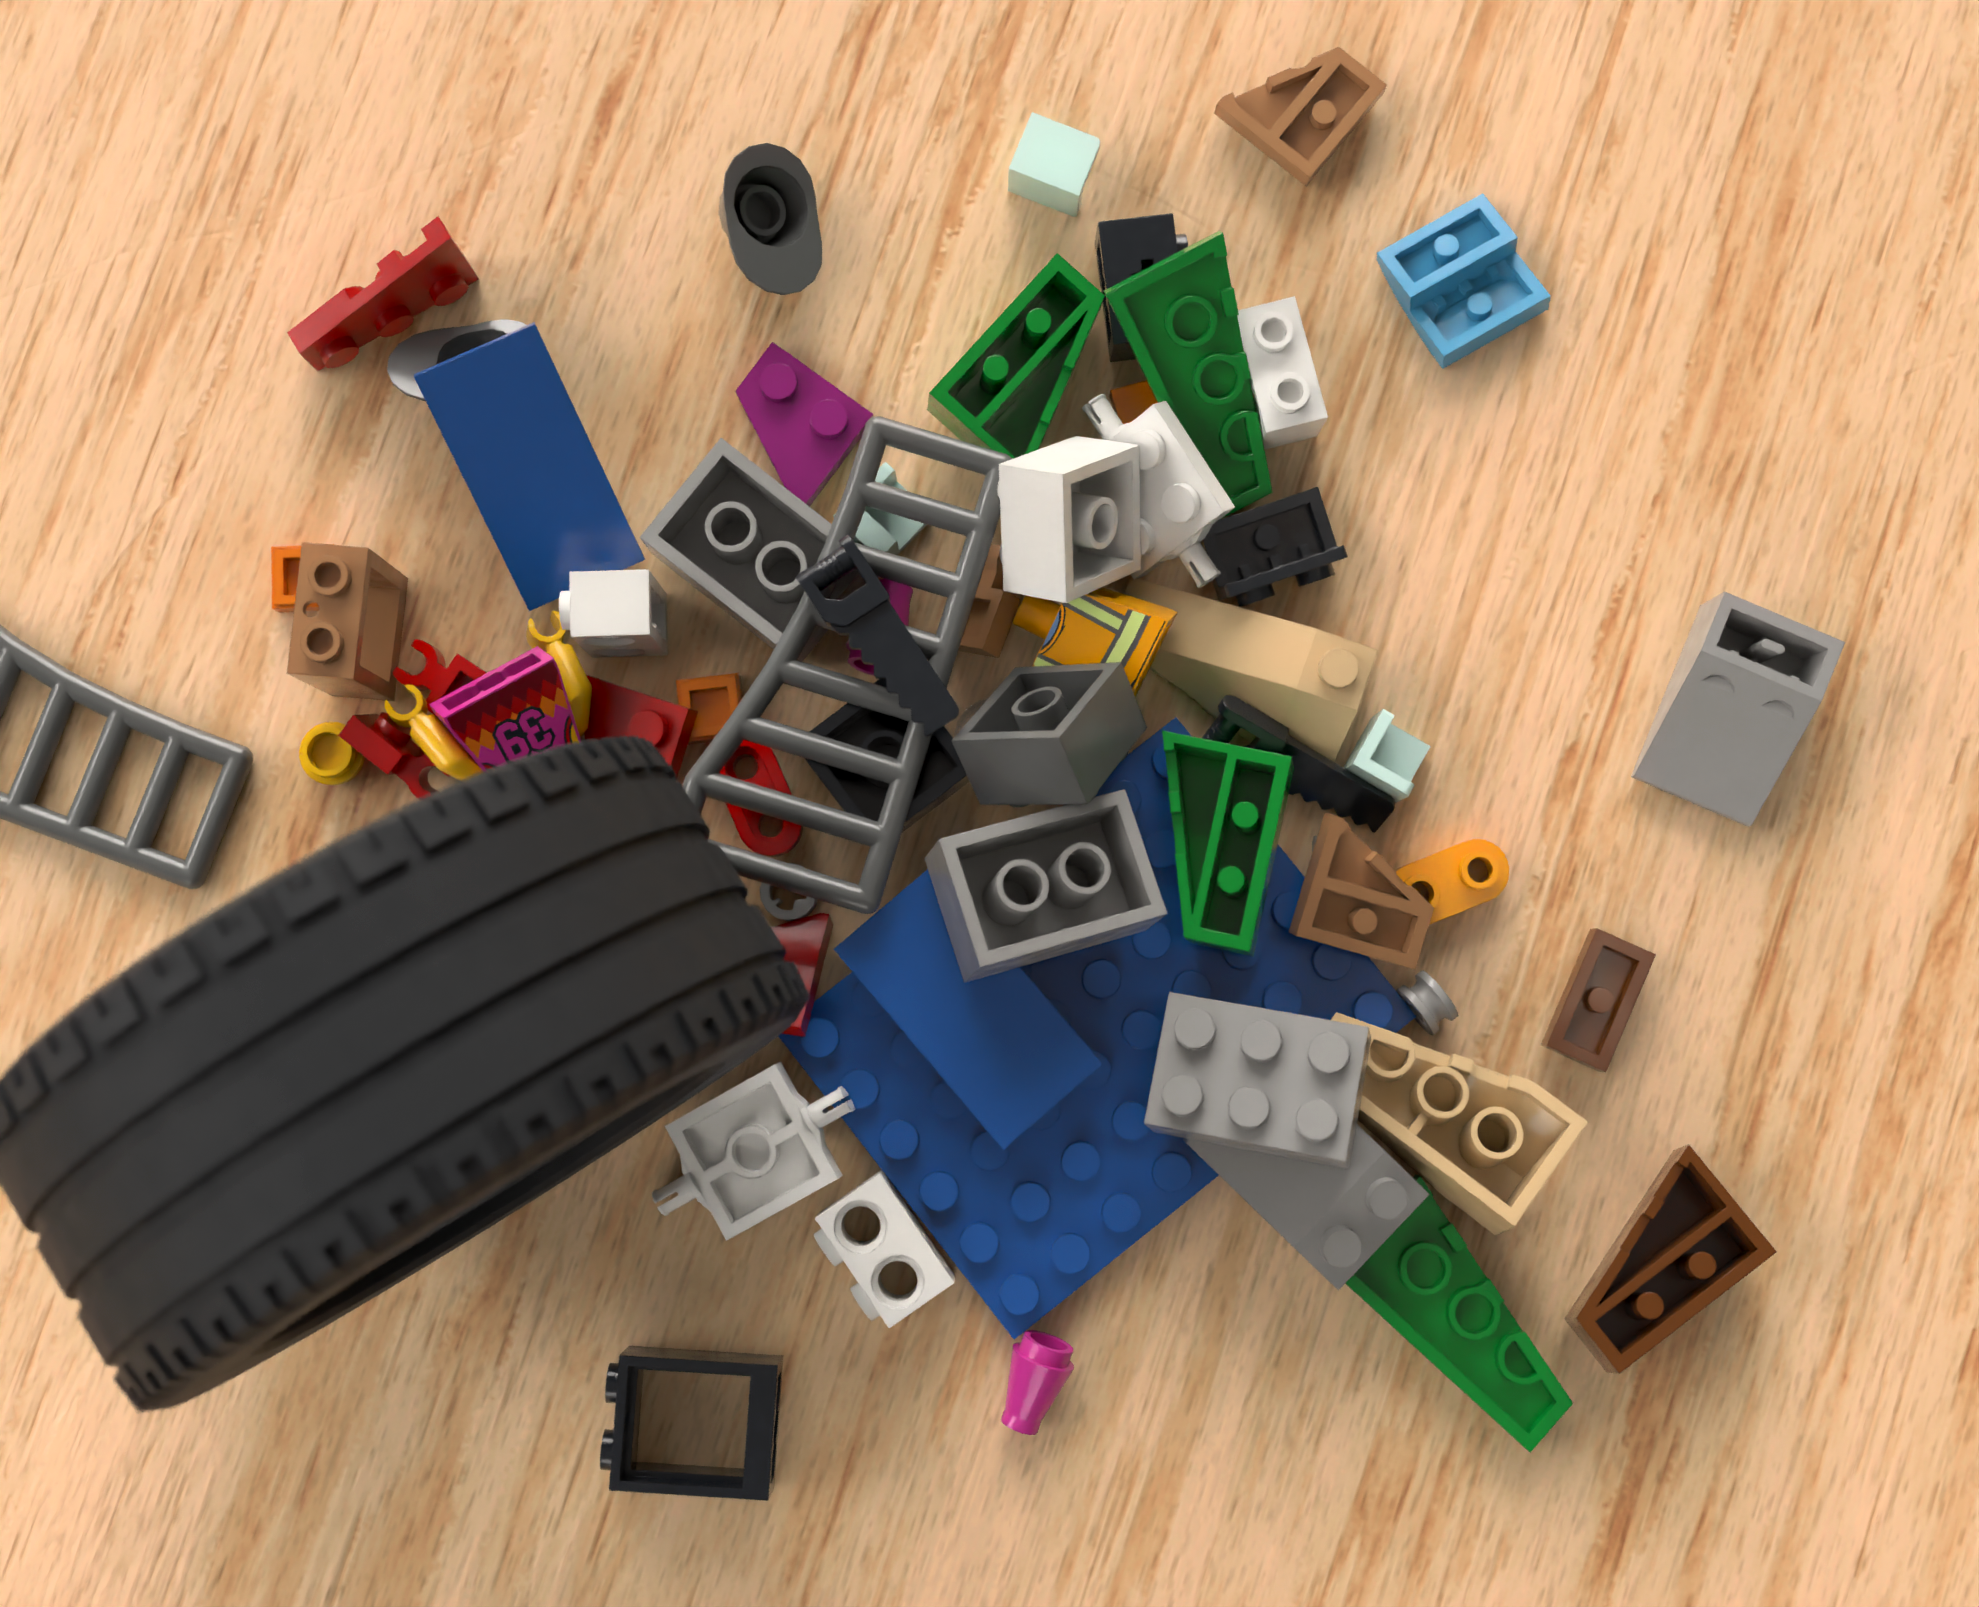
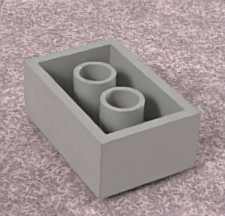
[640,438,866,662]
[925,789,1167,983]
[1144,992,1371,1169]

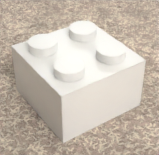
[997,436,1141,603]

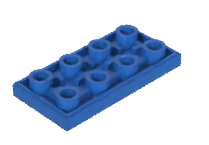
[414,322,645,611]
[834,869,1103,1150]

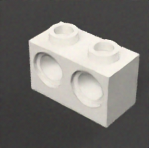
[1237,296,1328,449]
[559,569,668,658]
[814,1170,955,1328]

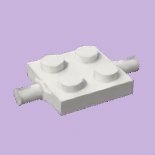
[1082,393,1235,588]
[652,1062,855,1241]

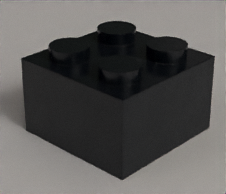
[804,679,970,832]

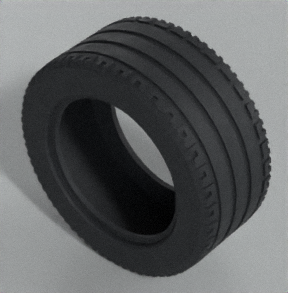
[0,736,810,1412]

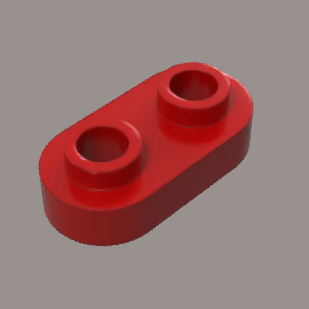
[720,740,803,857]

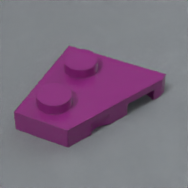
[735,342,874,507]

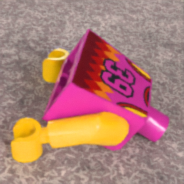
[385,611,592,781]

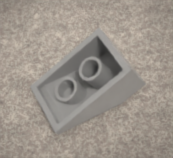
[1183,1125,1429,1290]

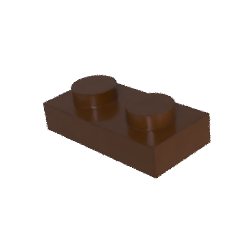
[1541,928,1656,1072]

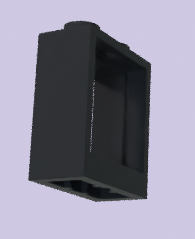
[600,1346,783,1501]

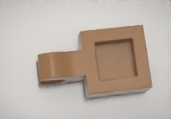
[958,544,1020,658]

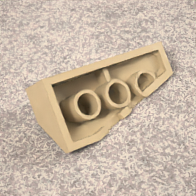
[1124,577,1378,762]
[1331,1012,1588,1236]

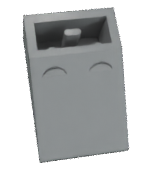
[1631,592,1845,827]

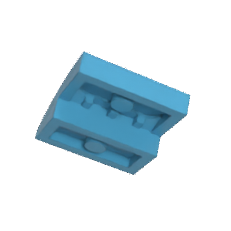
[1376,193,1551,369]

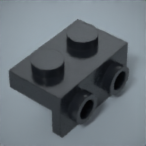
[1200,487,1348,607]

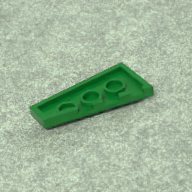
[1104,231,1273,520]
[1345,1174,1573,1453]

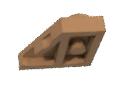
[1214,47,1387,186]
[1289,813,1434,970]

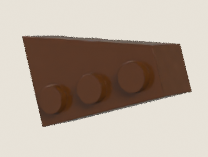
[1564,1144,1777,1374]

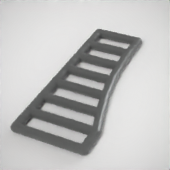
[682,416,1012,914]
[0,625,254,889]

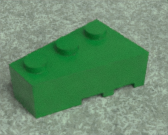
[927,253,1105,459]
[1162,730,1294,957]

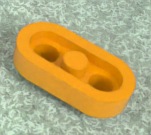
[1396,839,1509,925]

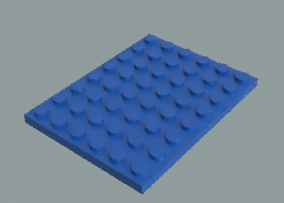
[778,717,1416,1340]

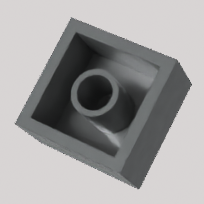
[951,662,1147,807]

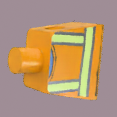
[1013,587,1178,698]

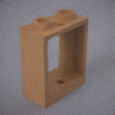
[287,542,408,701]

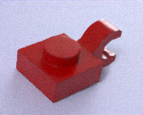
[338,712,450,799]

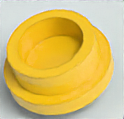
[299,722,365,786]

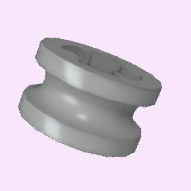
[760,863,818,921]
[1396,970,1458,1035]

